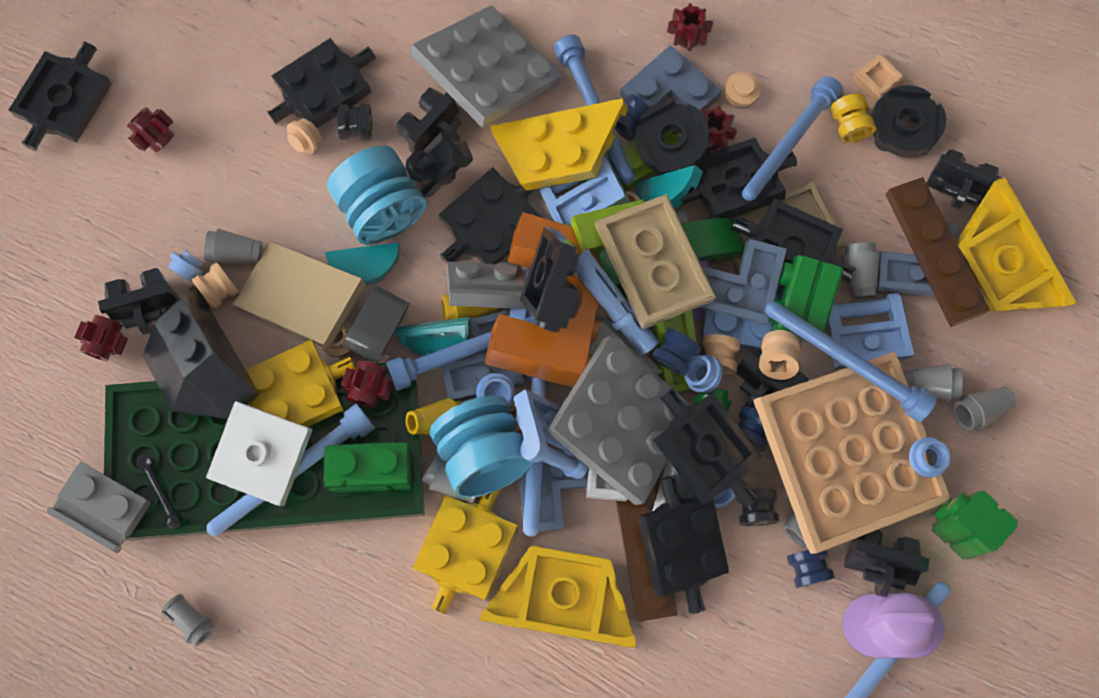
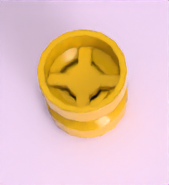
[830,93,876,143]

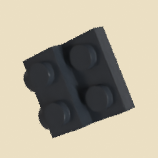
[520,226,580,332]

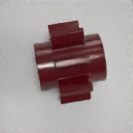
[667,3,713,51]
[701,106,737,153]
[127,107,174,153]
[74,315,128,362]
[341,361,393,408]

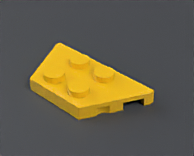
[491,98,628,191]
[956,177,1077,312]
[479,546,636,649]

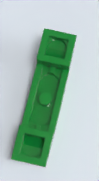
[596,218,745,288]

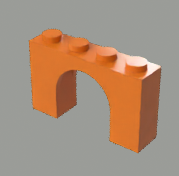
[484,212,601,388]

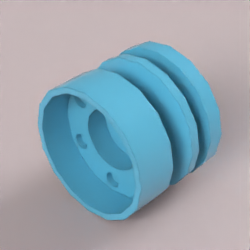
[326,145,427,245]
[429,395,534,498]

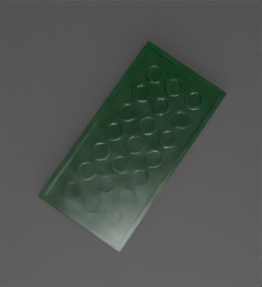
[104,360,425,541]

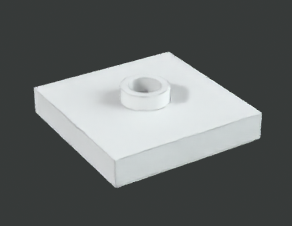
[206,401,313,506]

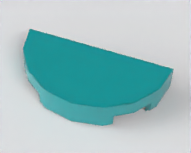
[637,165,703,209]
[325,242,400,286]
[395,317,471,357]

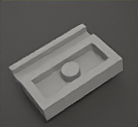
[446,260,526,309]
[47,461,152,553]

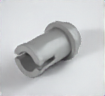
[161,594,214,646]

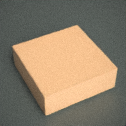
[852,53,905,103]

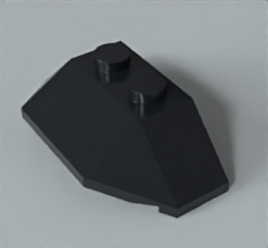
[143,285,259,419]

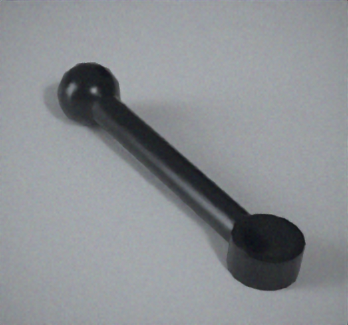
[136,455,182,529]

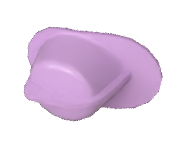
[842,592,944,658]

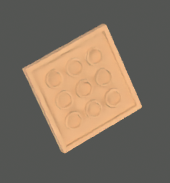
[753,351,950,554]

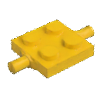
[246,340,356,427]
[412,489,519,615]

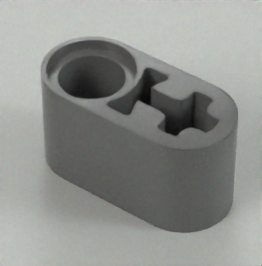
[343,286,410,364]

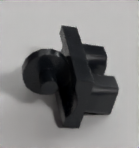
[396,87,462,153]
[405,132,473,197]
[926,149,1002,209]
[98,268,178,335]
[736,348,809,408]
[844,529,929,598]

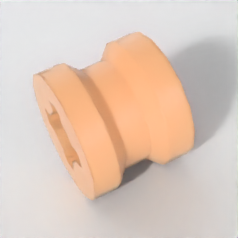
[191,262,240,310]
[759,330,801,380]
[702,334,741,375]

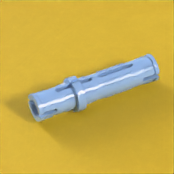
[575,248,659,356]

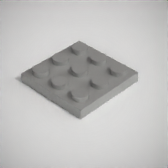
[410,5,562,128]
[546,336,691,505]

